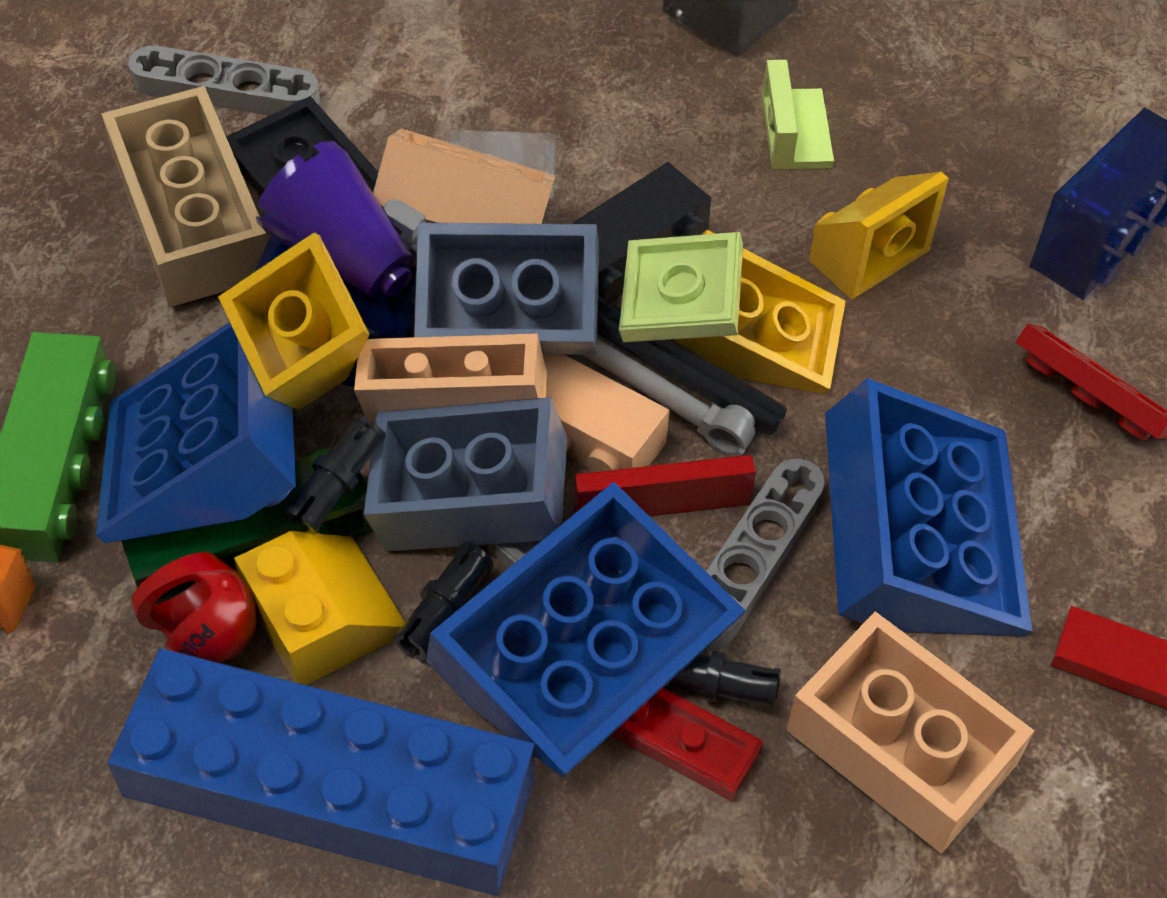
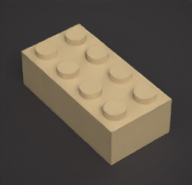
[101,86,272,308]

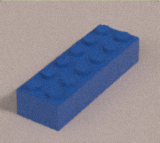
[107,648,535,896]

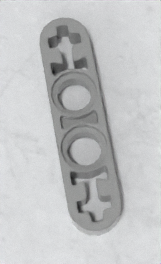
[128,46,321,115]
[705,458,825,650]

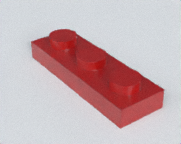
[1015,324,1167,441]

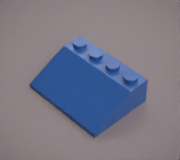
[96,322,296,543]
[825,378,1032,637]
[426,482,746,778]

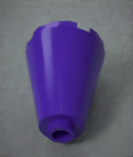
[256,141,413,298]

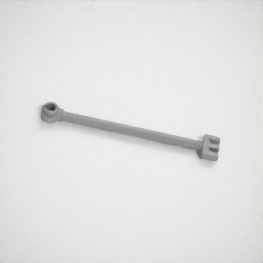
[384,199,755,457]

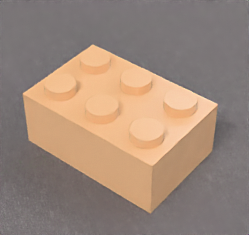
[373,128,555,224]
[786,611,1035,854]

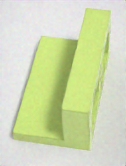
[762,60,834,170]

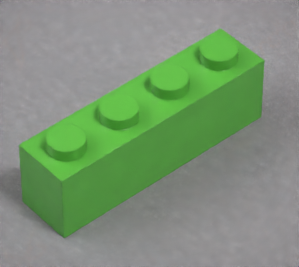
[0,332,116,563]

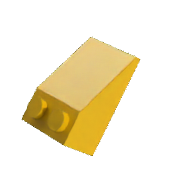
[673,230,846,394]

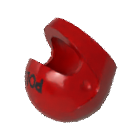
[131,552,257,664]

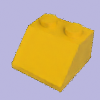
[809,172,949,300]
[218,232,370,410]
[234,531,405,685]

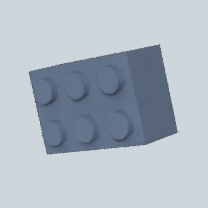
[414,222,599,355]
[364,397,567,552]

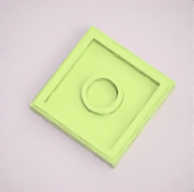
[619,232,743,342]

